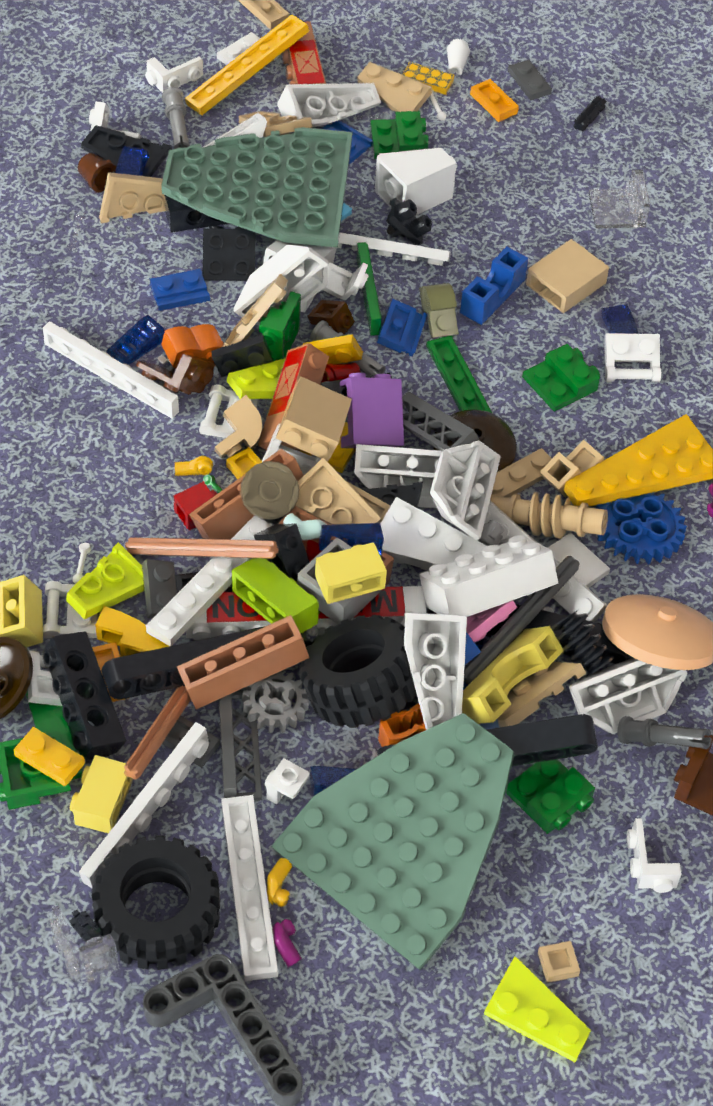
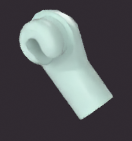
[283,513,329,540]

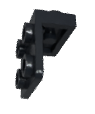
[203,226,256,281]

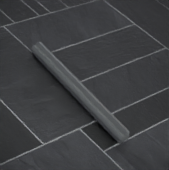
[464,556,580,685]

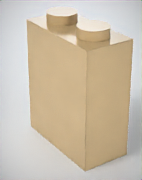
[526,239,609,313]
[276,376,352,461]

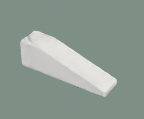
[277,83,381,127]
[404,613,467,730]

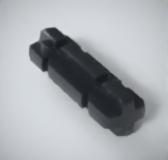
[573,96,606,131]
[69,910,104,946]

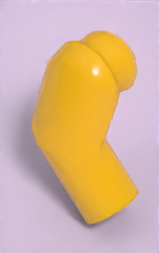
[175,455,213,476]
[267,858,292,907]

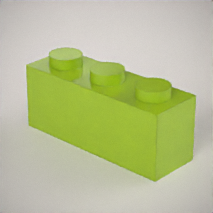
[232,558,319,634]

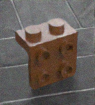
[136,354,215,395]
[674,735,713,816]

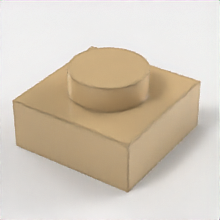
[538,941,580,983]

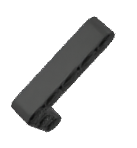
[143,954,303,1106]

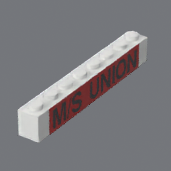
[186,586,426,641]

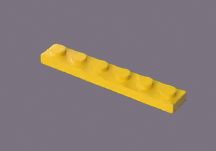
[184,15,309,115]

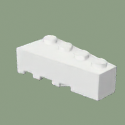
[369,497,487,571]

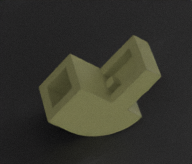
[419,283,459,338]

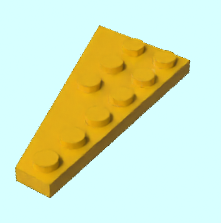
[564,414,713,506]

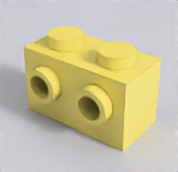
[315,542,387,604]
[0,575,43,648]
[70,755,133,833]

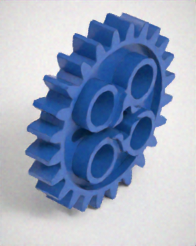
[596,492,687,565]

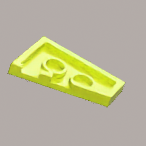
[227,358,285,399]
[66,542,144,620]
[484,956,591,1062]

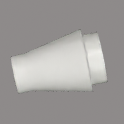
[447,39,470,75]

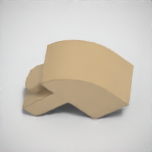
[215,395,262,459]
[540,440,605,497]

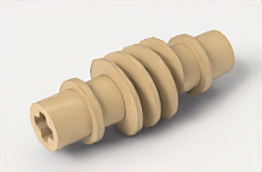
[491,492,608,539]

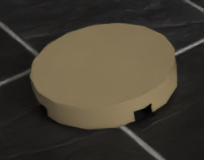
[240,461,299,520]

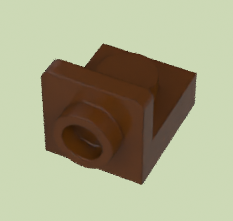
[307,300,355,334]

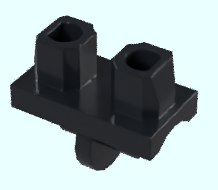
[386,198,432,245]

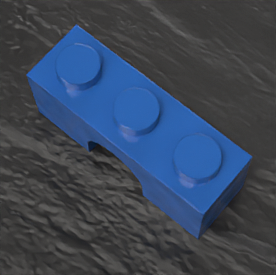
[460,246,528,325]

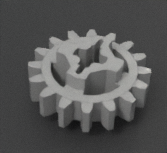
[242,671,309,733]

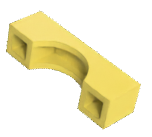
[462,626,564,724]

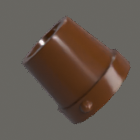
[78,153,118,193]

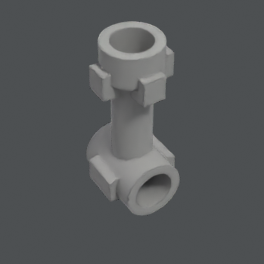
[466,520,504,546]

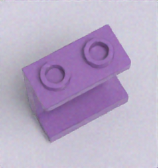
[340,373,404,449]

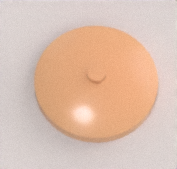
[602,594,713,670]

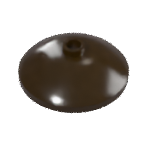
[433,409,516,472]
[0,637,33,719]

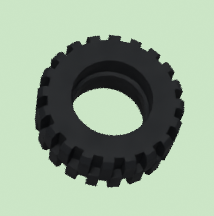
[299,615,416,728]
[92,835,220,970]

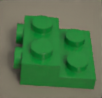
[370,111,429,159]
[259,291,301,361]
[522,343,600,412]
[0,731,71,810]
[506,759,595,834]

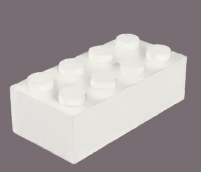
[419,535,559,617]

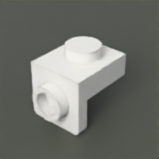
[264,758,309,804]

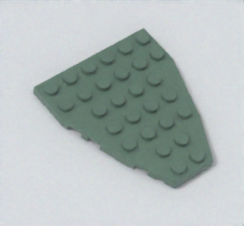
[162,127,353,248]
[271,713,515,970]

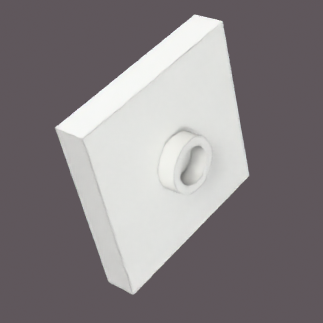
[548,532,610,588]

